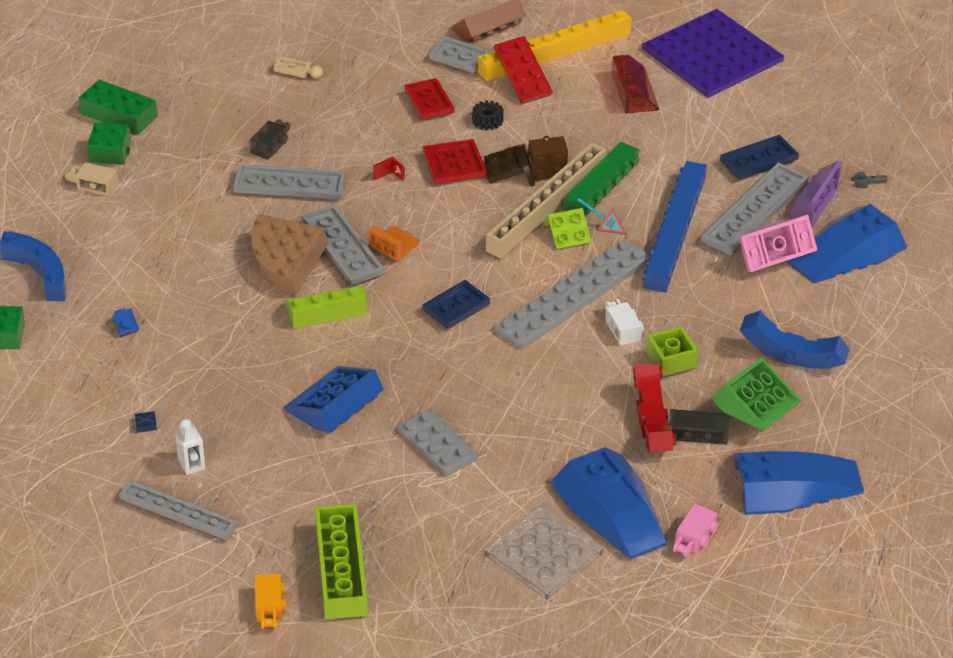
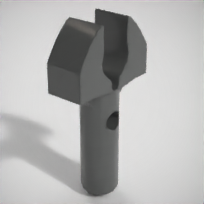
[853,172,888,189]

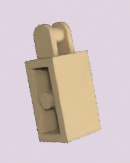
[65,162,119,196]

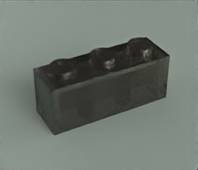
[668,409,730,445]

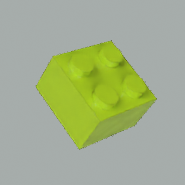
[646,326,699,377]

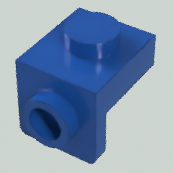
[111,308,139,337]

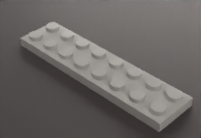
[701,162,809,256]

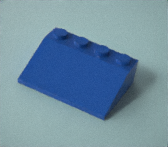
[284,366,384,432]

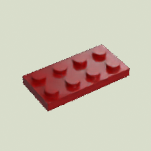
[493,36,553,104]

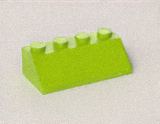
[284,285,367,329]

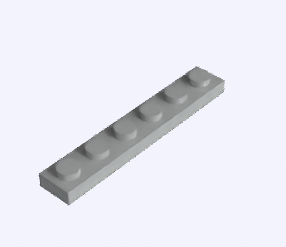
[119,480,238,540]

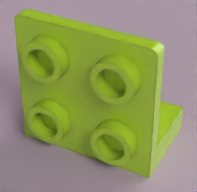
[544,208,591,250]

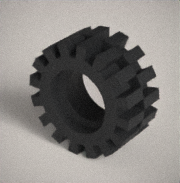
[472,100,504,130]

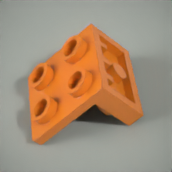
[369,225,420,262]

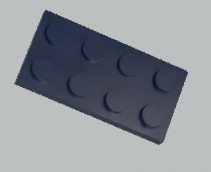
[720,134,799,180]

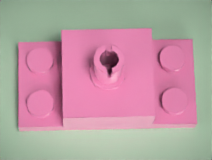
[739,215,817,272]

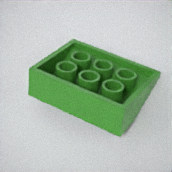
[711,357,802,431]

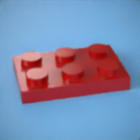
[404,78,454,120]

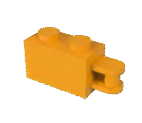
[255,574,286,629]

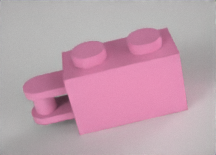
[673,504,718,557]

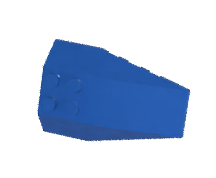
[789,204,907,283]
[733,451,864,515]

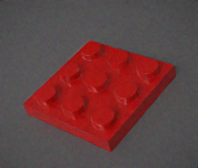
[422,139,487,184]

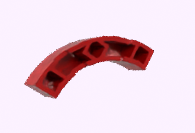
[632,362,676,453]

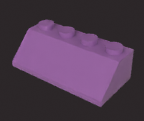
[789,161,842,228]

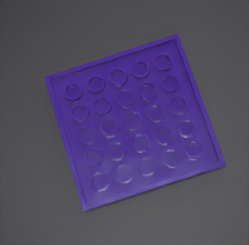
[642,9,784,98]

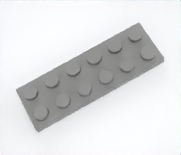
[233,164,346,200]
[302,205,384,286]

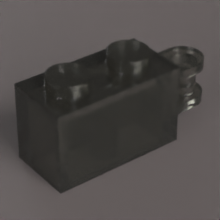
[250,119,291,160]

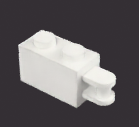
[604,298,644,346]
[175,419,205,475]

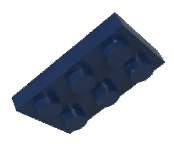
[422,280,490,329]

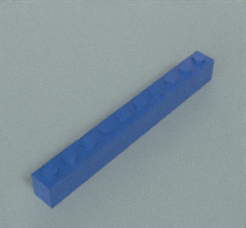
[642,161,707,293]

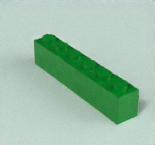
[564,142,640,216]

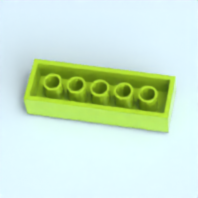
[315,504,368,619]

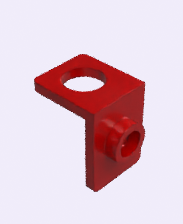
[373,156,405,181]

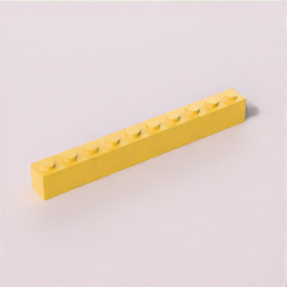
[478,10,632,82]

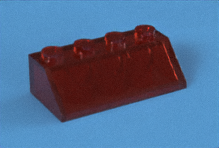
[611,55,659,114]

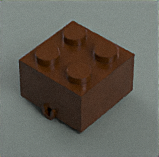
[528,136,568,180]

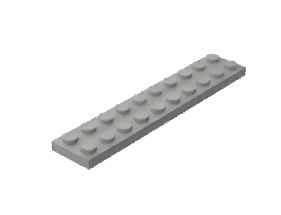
[495,239,652,350]

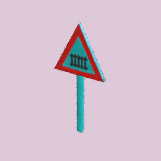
[577,198,627,235]

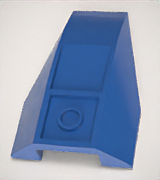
[551,447,667,559]

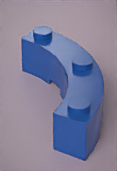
[0,231,66,301]
[739,310,850,368]

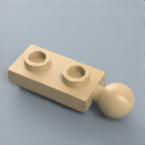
[274,57,323,79]

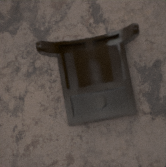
[484,144,535,187]

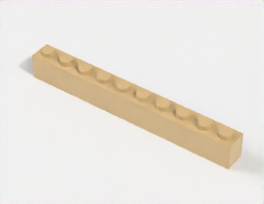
[486,143,607,259]

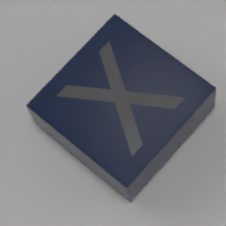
[135,411,157,433]

